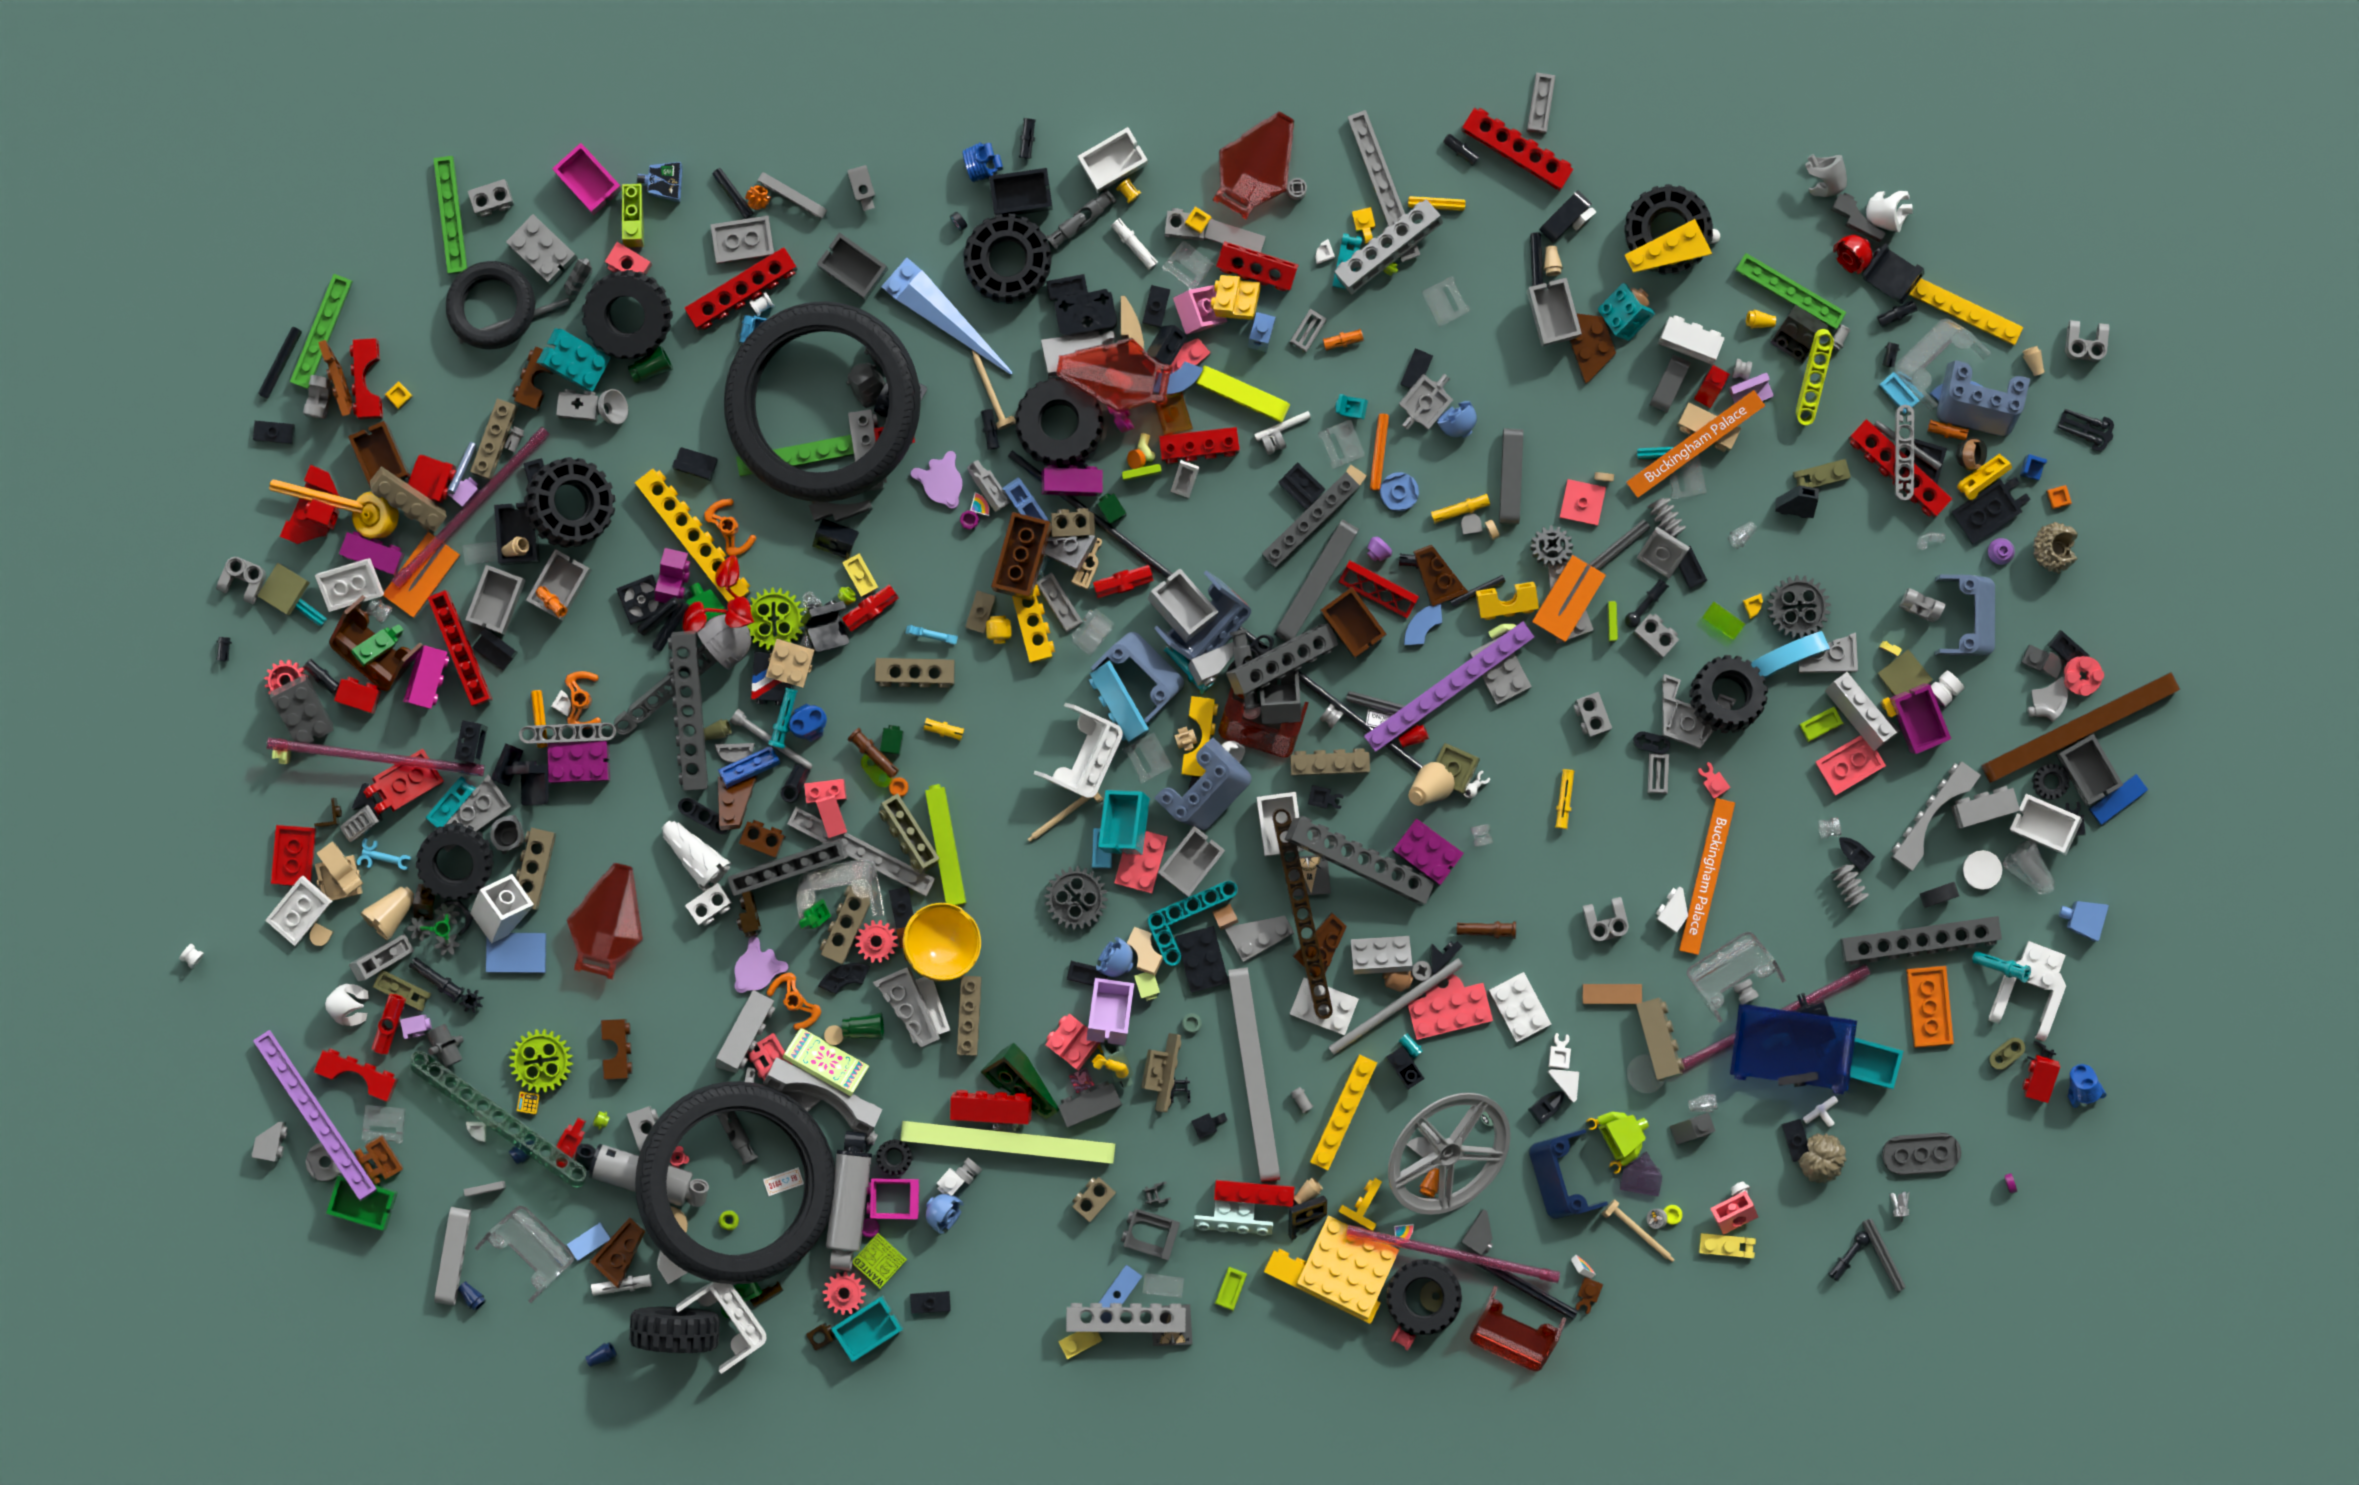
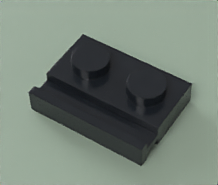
[1278,462,1326,510]

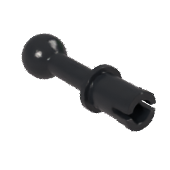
[1625,579,1670,627]
[1828,1231,1870,1282]

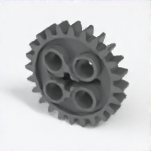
[1767,575,1831,639]
[1044,866,1108,930]

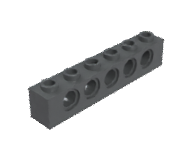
[1262,472,1360,569]
[1226,623,1339,696]
[727,838,848,896]

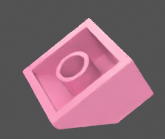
[1173,285,1227,335]

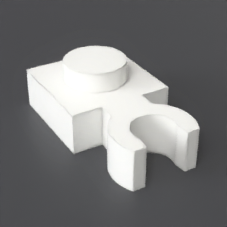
[1548,1033,1571,1069]

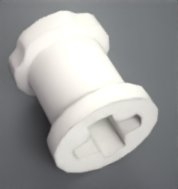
[749,292,775,317]

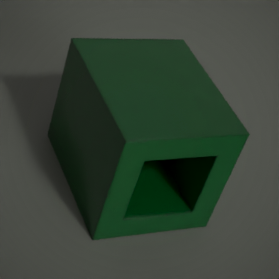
[1097,493,1127,525]
[880,725,904,755]

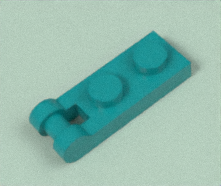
[1332,233,1362,290]
[425,776,476,828]

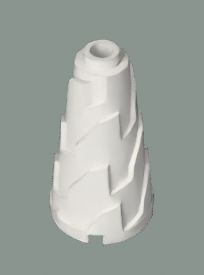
[662,821,731,891]

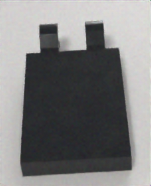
[1951,477,2031,545]

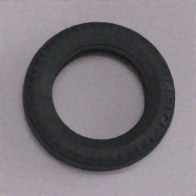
[446,261,535,350]

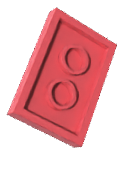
[1815,735,1886,796]
[1114,831,1168,894]

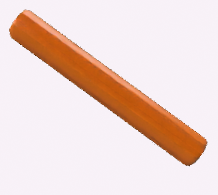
[1370,413,1389,491]

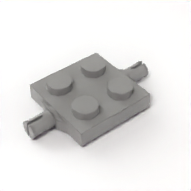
[1398,374,1453,430]

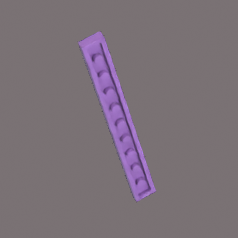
[1364,622,1534,752]
[253,1030,377,1201]

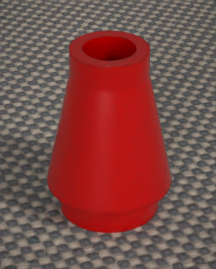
[1399,725,1429,748]

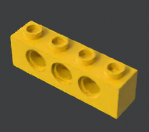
[1012,584,1055,663]

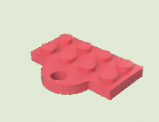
[1408,974,1493,1040]

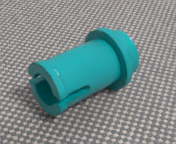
[1398,1033,1423,1059]

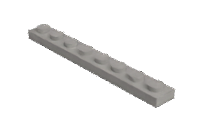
[1347,110,1420,262]
[787,807,935,896]

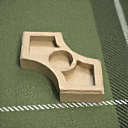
[1127,927,1163,975]

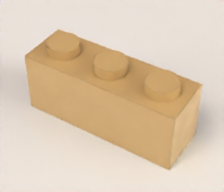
[1677,403,1741,452]

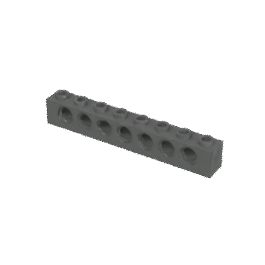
[668,631,708,790]
[1284,816,1434,904]
[1840,916,2002,965]

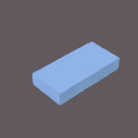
[567,1222,611,1261]

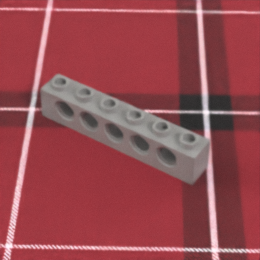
[1334,199,1443,295]
[1066,1303,1186,1332]

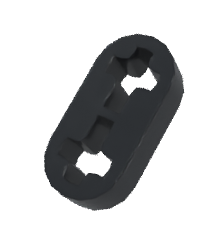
[1633,731,1670,754]

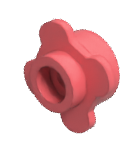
[670,1146,689,1168]

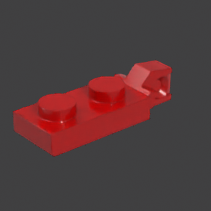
[548,1118,586,1172]

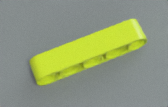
[1795,329,1834,425]
[1196,366,1290,422]

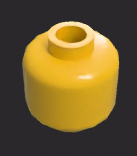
[986,616,1012,644]

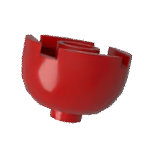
[1833,235,1872,274]

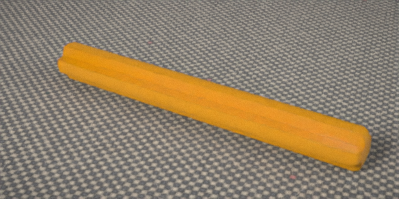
[269,479,365,514]

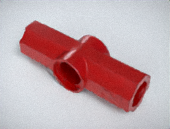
[1093,565,1154,598]
[842,584,899,632]
[371,993,406,1055]

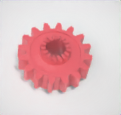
[264,660,308,695]
[855,920,898,963]
[823,1271,866,1315]

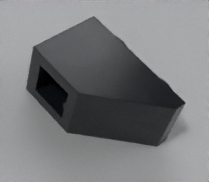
[1775,485,1819,518]
[1386,1046,1425,1090]

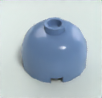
[1437,401,1477,438]
[1096,937,1133,977]
[926,1194,964,1234]

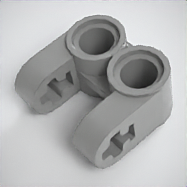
[2065,320,2109,362]
[303,375,333,419]
[216,557,266,604]
[1899,588,1945,622]
[1582,897,1629,941]

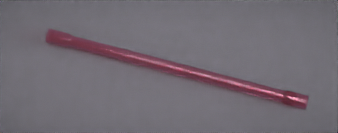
[391,426,550,589]
[267,737,485,777]
[1682,964,1871,1072]
[1346,1225,1560,1283]

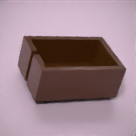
[348,421,410,488]
[1320,587,1387,659]

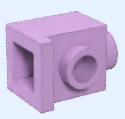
[448,477,480,508]
[400,1015,432,1039]

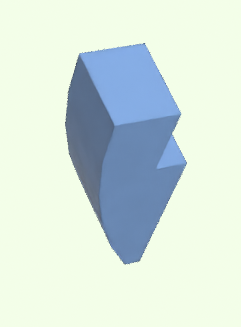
[1002,477,1052,530]

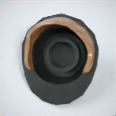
[1955,437,1987,471]

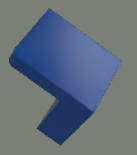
[2020,454,2047,481]

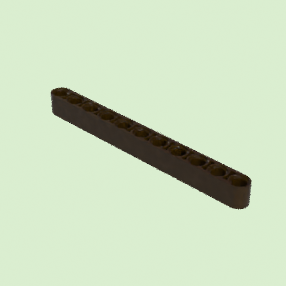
[1272,808,1333,1019]

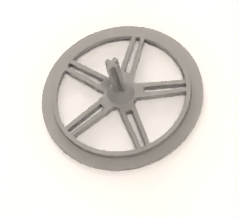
[1388,1093,1510,1215]

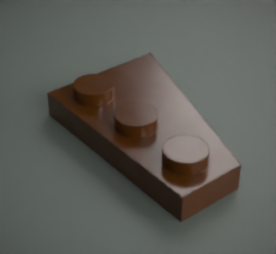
[1413,545,1468,606]
[718,775,758,830]
[1292,912,1347,977]
[590,1217,645,1288]

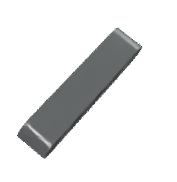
[1499,428,1523,524]

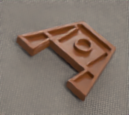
[318,340,353,416]

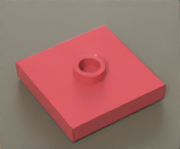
[1559,479,1606,526]

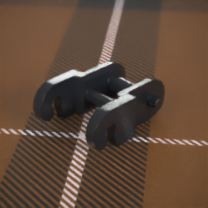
[2027,1041,2056,1060]
[1171,1077,1190,1103]

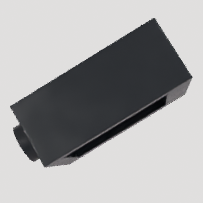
[454,720,488,765]

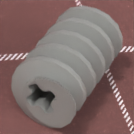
[1647,498,1686,537]
[1830,864,1869,908]

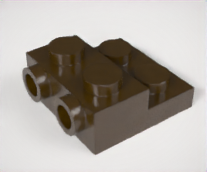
[737,891,762,938]

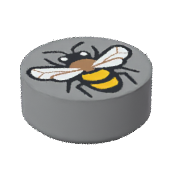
[1647,1209,1667,1229]

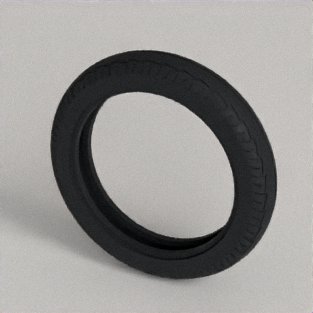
[724,302,921,502]
[635,1081,835,1284]

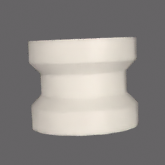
[179,944,204,969]

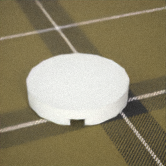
[1962,850,2002,890]

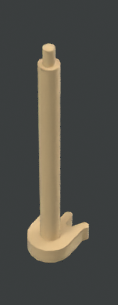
[972,350,1016,430]
[1028,792,1104,842]
[1601,1199,1674,1262]

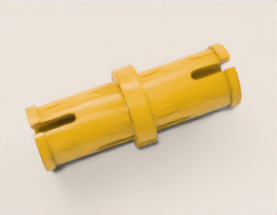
[923,718,964,741]

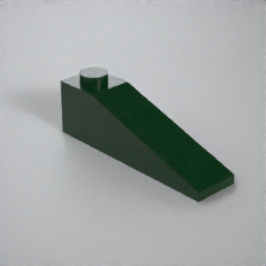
[981,1042,1060,1119]

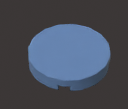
[1380,472,1419,512]

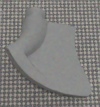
[2027,677,2068,722]

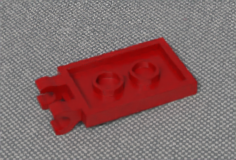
[363,749,444,815]

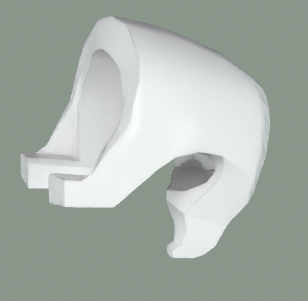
[1866,191,1913,232]
[325,984,369,1026]

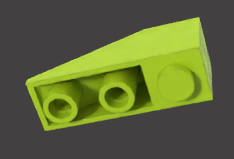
[622,184,644,247]

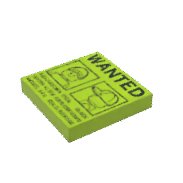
[853,1233,907,1289]

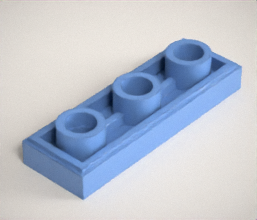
[1099,1265,1142,1323]

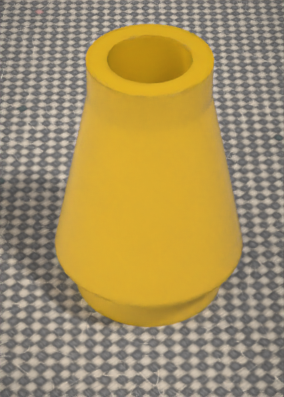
[1746,309,1776,329]

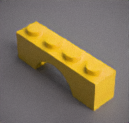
[1181,696,1218,777]

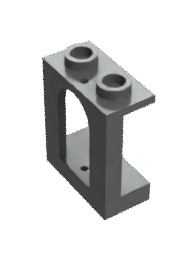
[1121,1208,1180,1260]

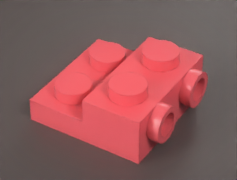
[1045,1014,1101,1071]

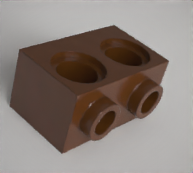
[739,819,786,858]

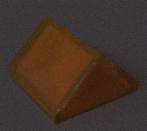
[1153,392,1193,435]

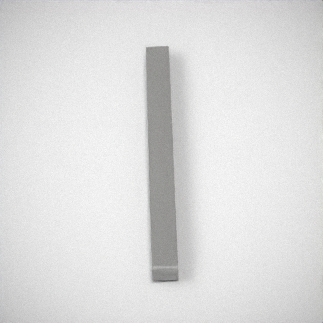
[1228,967,1281,1183]

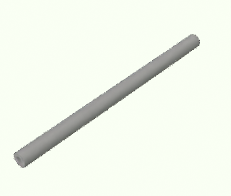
[1329,958,1464,1055]

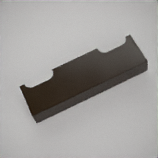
[750,1281,783,1308]

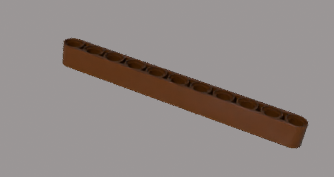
[1981,672,2180,783]

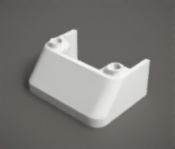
[1033,703,1123,798]
[676,1282,766,1374]

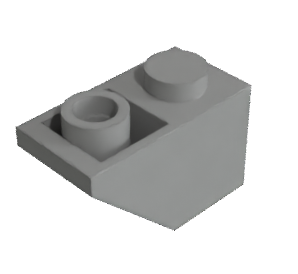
[252,1122,288,1161]

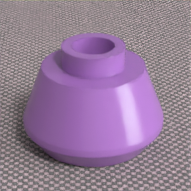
[1367,536,1392,562]
[1988,538,2015,565]

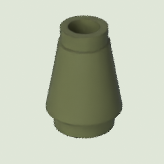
[704,719,732,741]

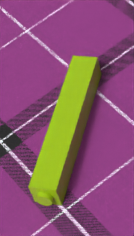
[925,784,967,905]

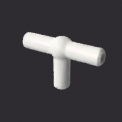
[1803,1096,1838,1127]

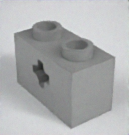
[556,389,599,421]

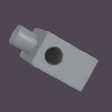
[847,165,875,211]

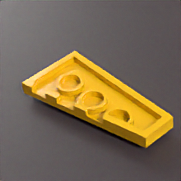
[1625,219,1713,273]

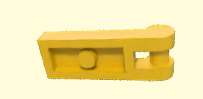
[1957,453,2012,500]

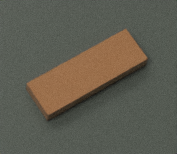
[1582,984,1642,1004]

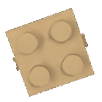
[765,639,815,688]
[315,855,363,901]

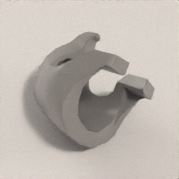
[1806,154,1847,197]

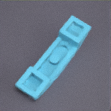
[1751,631,1830,678]

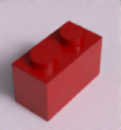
[304,498,340,530]
[334,677,381,714]
[2022,1055,2060,1103]

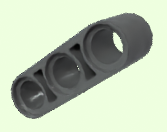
[1649,354,1691,413]

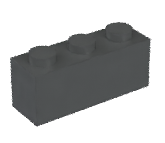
[1058,1081,1122,1127]

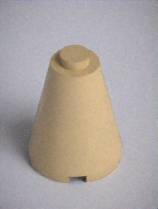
[1408,762,1455,806]
[361,887,415,940]

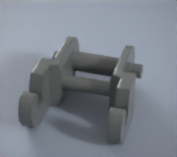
[1142,1181,1171,1205]

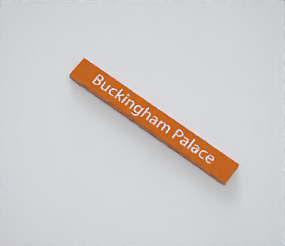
[1626,390,1765,498]
[1679,798,1735,955]

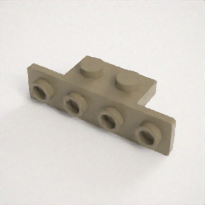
[1141,1033,1181,1113]

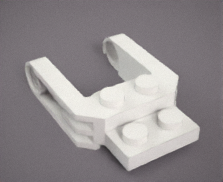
[1989,941,2066,1041]

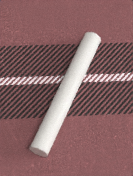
[1254,411,1311,442]

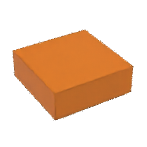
[2046,485,2072,509]

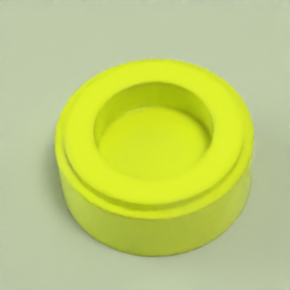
[1664,1205,1682,1225]

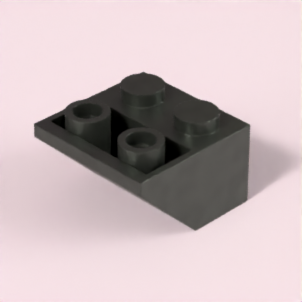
[1770,304,1828,364]

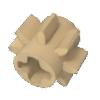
[1174,726,1197,752]

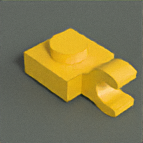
[1352,207,1375,244]

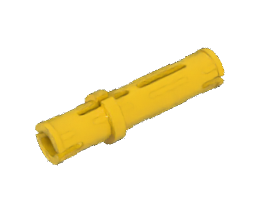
[1431,494,1490,524]
[1555,769,1575,829]

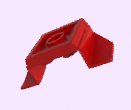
[279,465,341,544]

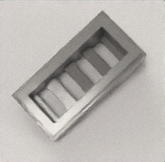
[340,805,379,842]

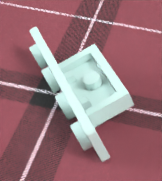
[1193,1200,1273,1236]

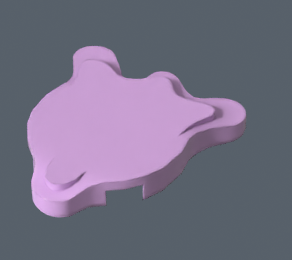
[911,451,963,509]
[735,936,789,993]

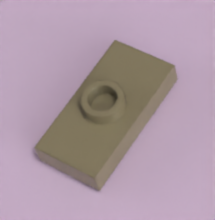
[965,590,996,634]

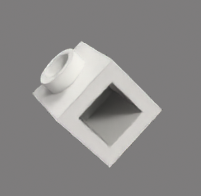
[937,1168,965,1196]

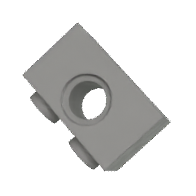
[627,1106,659,1151]

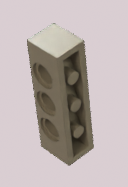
[470,398,518,481]
[875,658,955,688]
[516,827,556,910]
[819,883,876,964]
[957,976,982,1056]

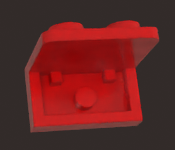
[408,454,457,504]

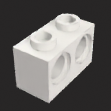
[685,883,732,926]

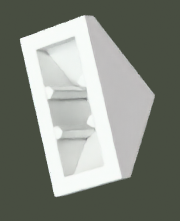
[1171,460,1199,498]
[1547,1069,1579,1102]

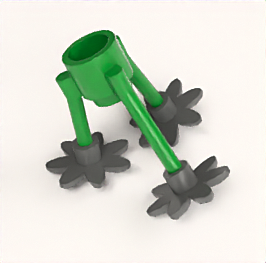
[407,903,460,956]

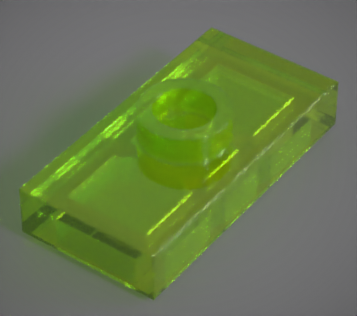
[1702,601,1745,640]

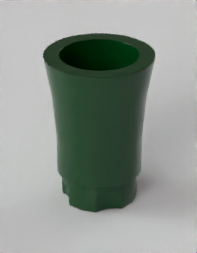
[628,346,673,383]
[842,1012,884,1040]

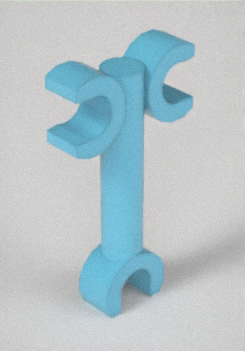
[905,625,958,645]
[357,838,411,870]

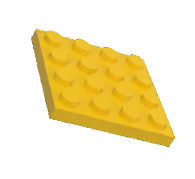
[1296,1215,1399,1320]

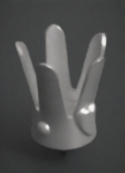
[1889,1192,1910,1222]

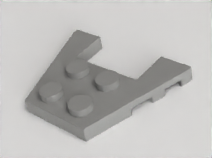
[1662,674,1736,749]

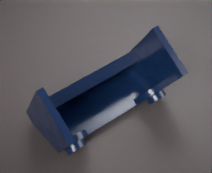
[1529,1129,1608,1219]

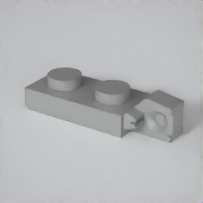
[967,460,1011,512]

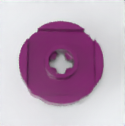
[1106,394,1134,433]

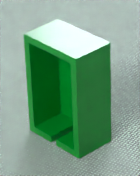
[326,1175,398,1231]

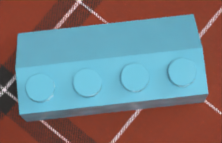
[1089,661,1149,743]

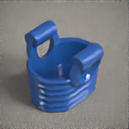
[962,142,1003,182]
[789,703,827,742]
[2067,1064,2107,1108]

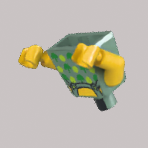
[1092,1042,1134,1088]

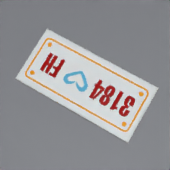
[763,1167,804,1196]

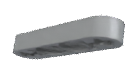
[757,172,827,219]

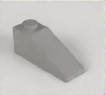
[1188,642,1234,686]
[348,934,414,981]

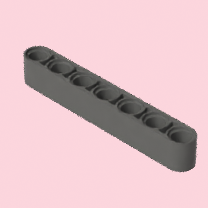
[1274,519,1359,642]

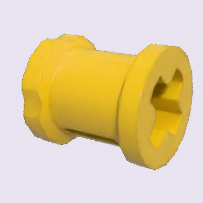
[1116,178,1141,204]

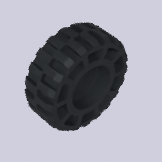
[1624,184,1713,275]
[963,214,1052,304]
[582,270,673,360]
[1015,377,1104,468]
[524,457,616,548]
[629,1306,720,1353]

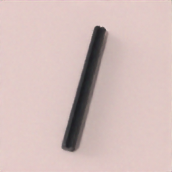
[1472,1254,1578,1320]

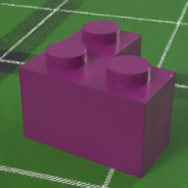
[655,548,690,603]

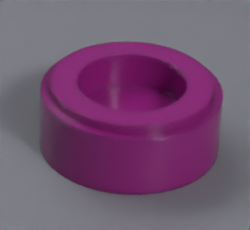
[2004,1173,2018,1194]
[862,1218,880,1238]

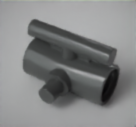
[426,1024,464,1069]

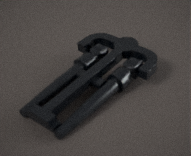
[2058,409,2114,451]

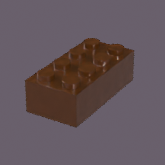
[991,512,1052,601]

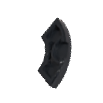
[818,963,870,994]

